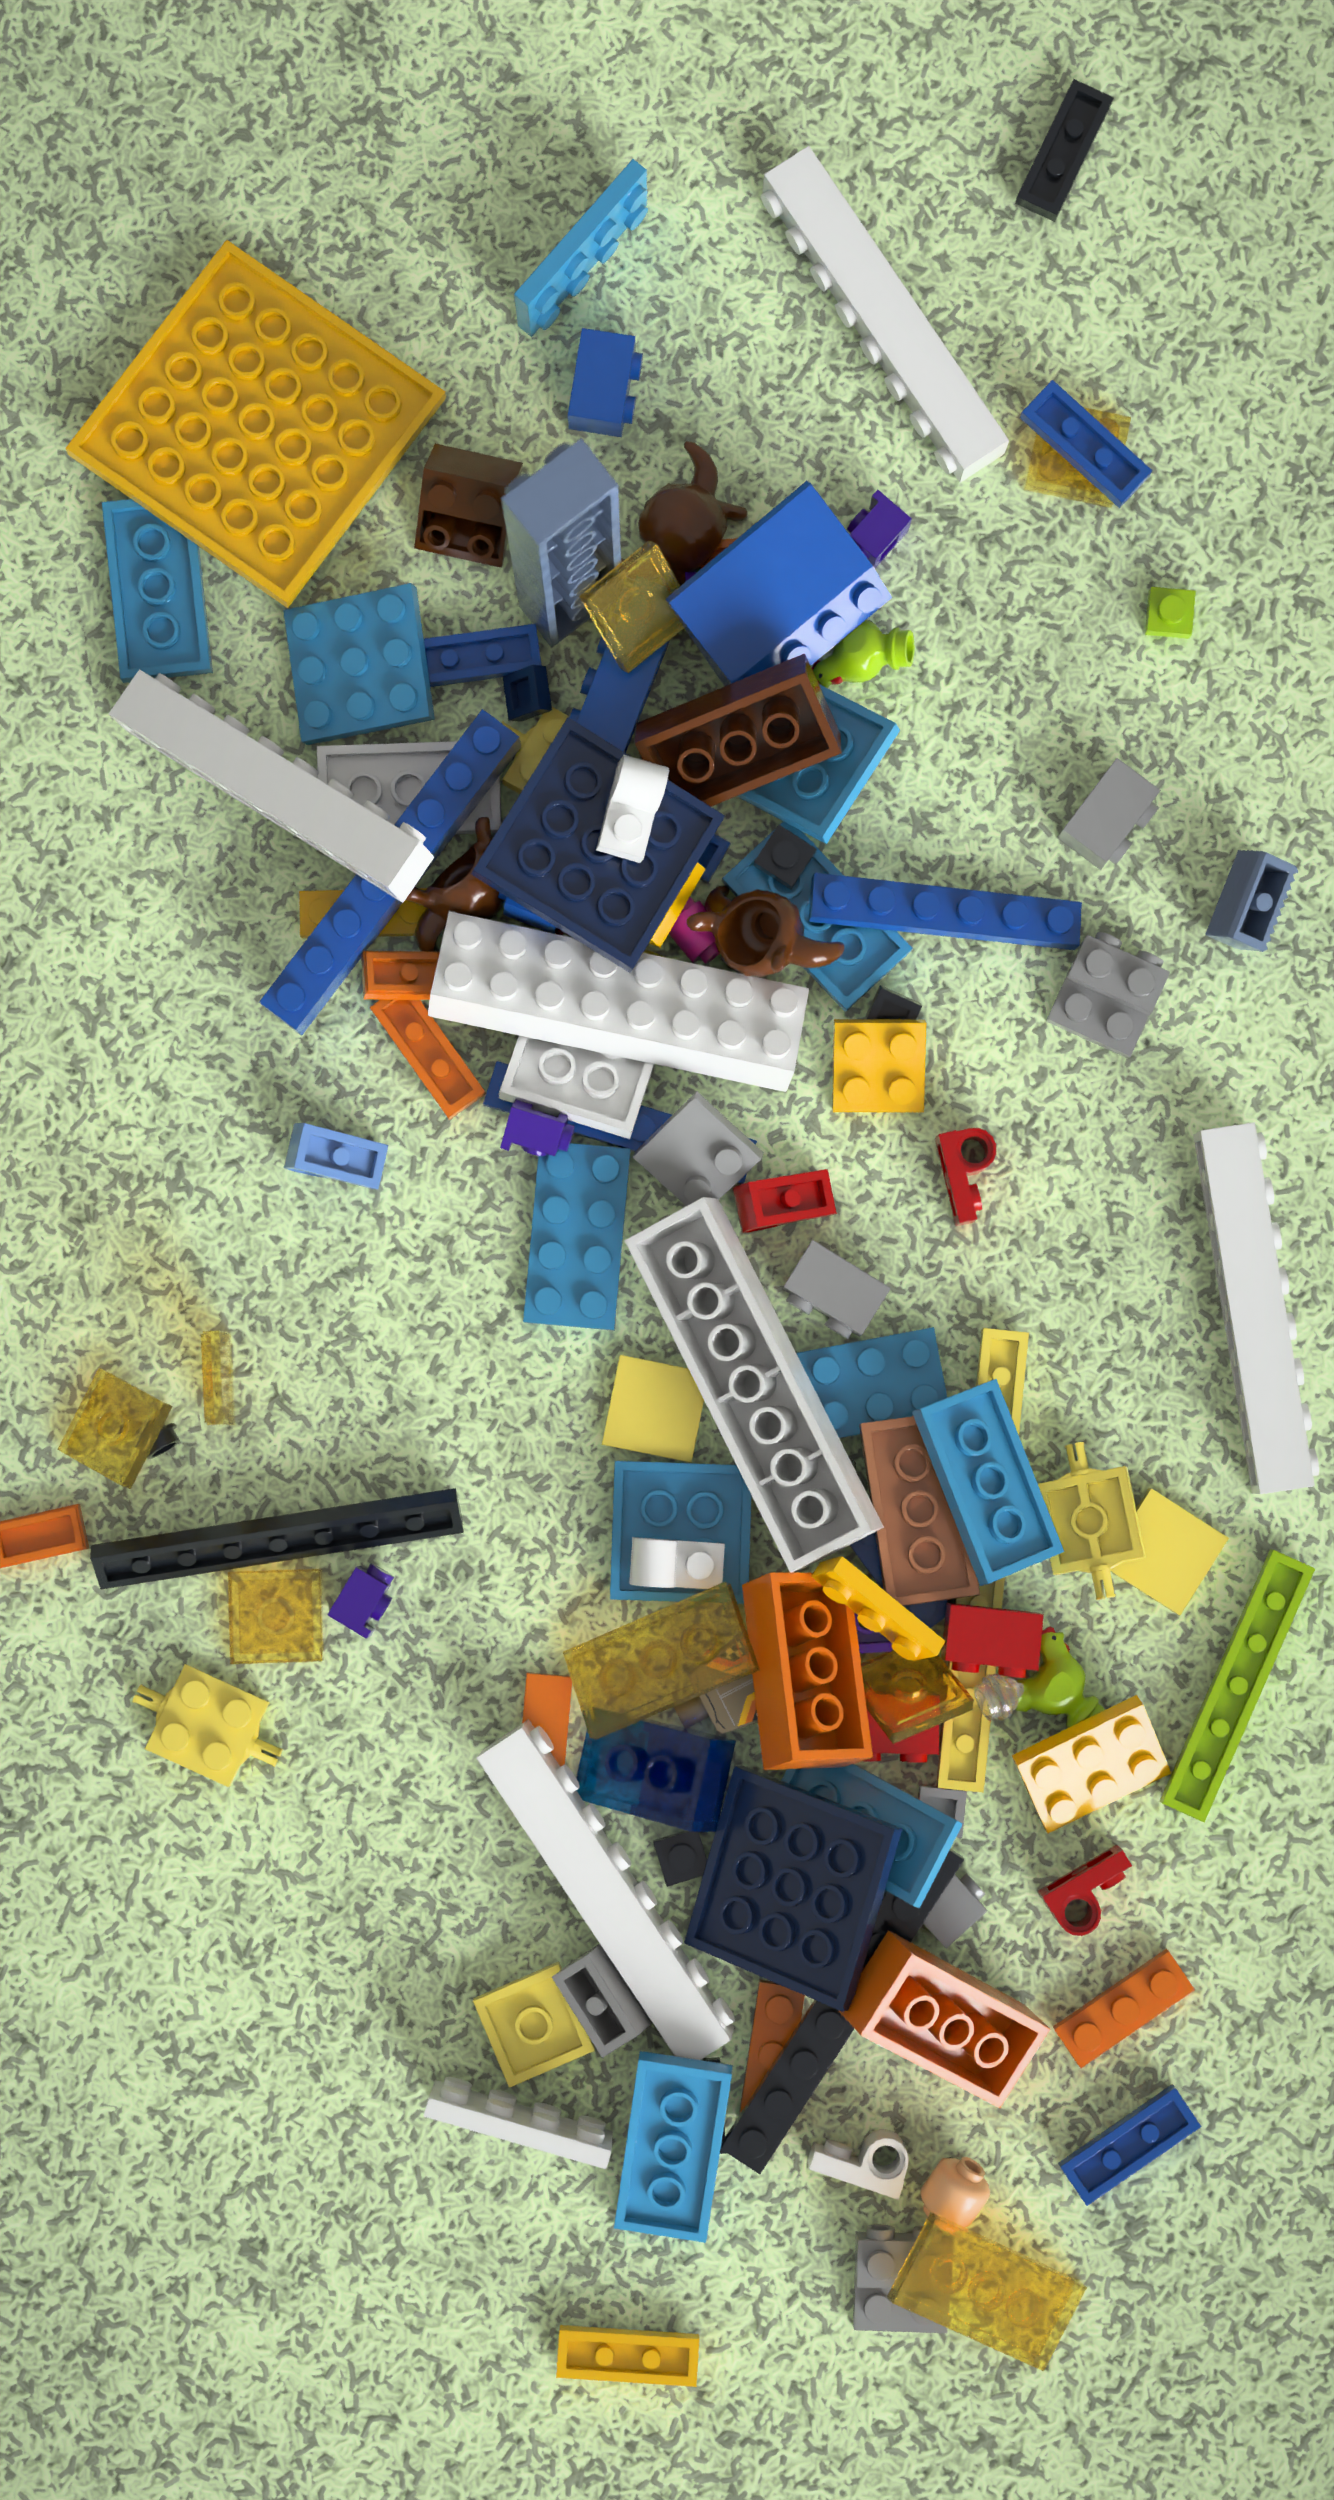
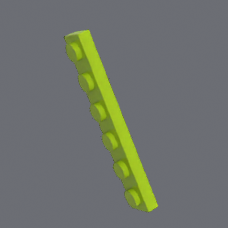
[1159,1549,1315,1823]

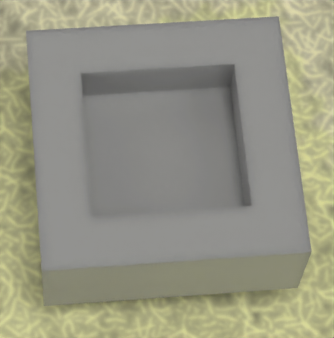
[918,1785,967,1838]

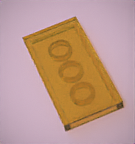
[563,1582,760,1739]
[887,2212,1087,2371]

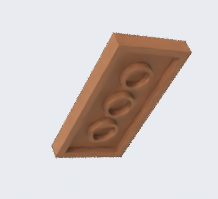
[859,1416,980,1606]

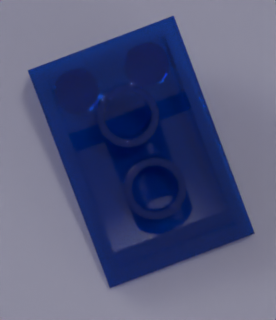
[576,1707,736,1832]

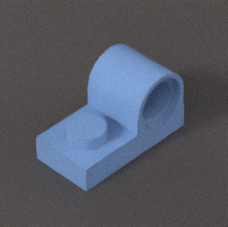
[284,1123,389,1189]

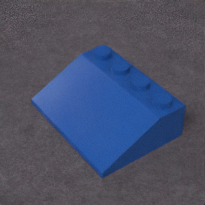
[665,481,892,686]

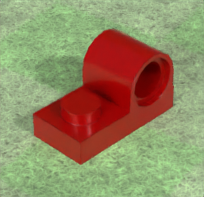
[935,1128,997,1226]
[733,1169,837,1233]
[1038,1845,1132,1936]

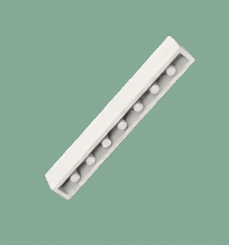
[761,146,1009,482]
[109,669,434,903]
[1193,1122,1319,1494]
[476,1719,735,2060]

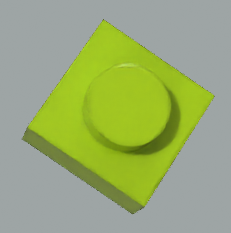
[1145,587,1196,639]

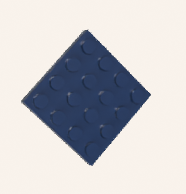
[471,717,725,973]
[684,1766,903,2012]

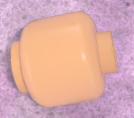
[920,2157,990,2230]

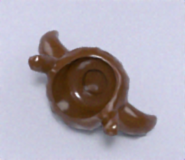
[621,441,747,589]
[405,817,505,952]
[686,886,845,978]

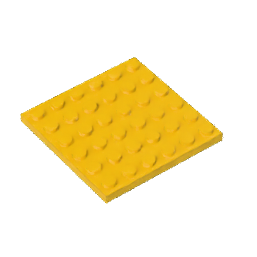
[66,240,446,608]

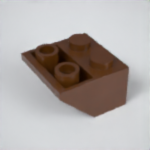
[414,443,523,568]

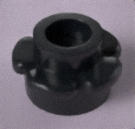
[136,1419,180,1459]

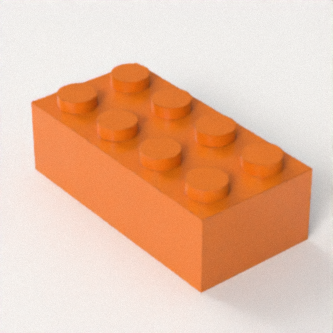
[742,1572,873,1770]
[838,1930,1050,2108]

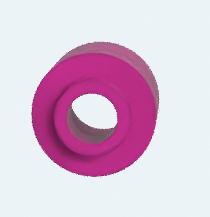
[669,897,720,964]

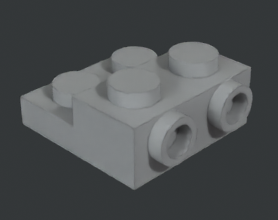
[1046,932,1170,1058]
[853,2224,952,2333]

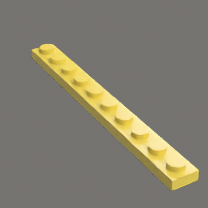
[936,1328,1029,1793]

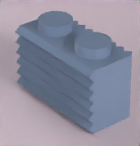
[1206,850,1298,952]

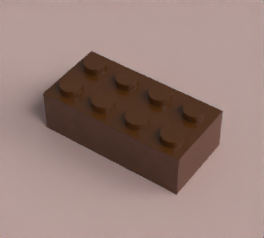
[635,653,842,807]

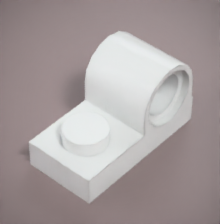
[596,755,669,863]
[629,1537,725,1590]
[807,2129,909,2200]

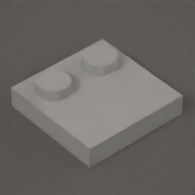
[633,1091,764,1206]

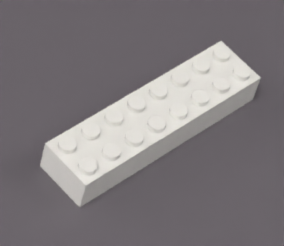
[428,911,809,1092]
[624,1197,884,1573]

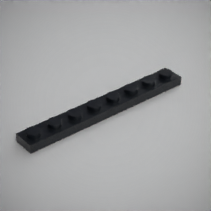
[90,1488,464,1590]
[721,1849,964,2174]

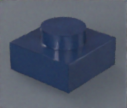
[502,665,552,722]

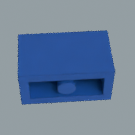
[568,328,643,437]

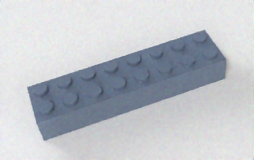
[501,438,622,648]

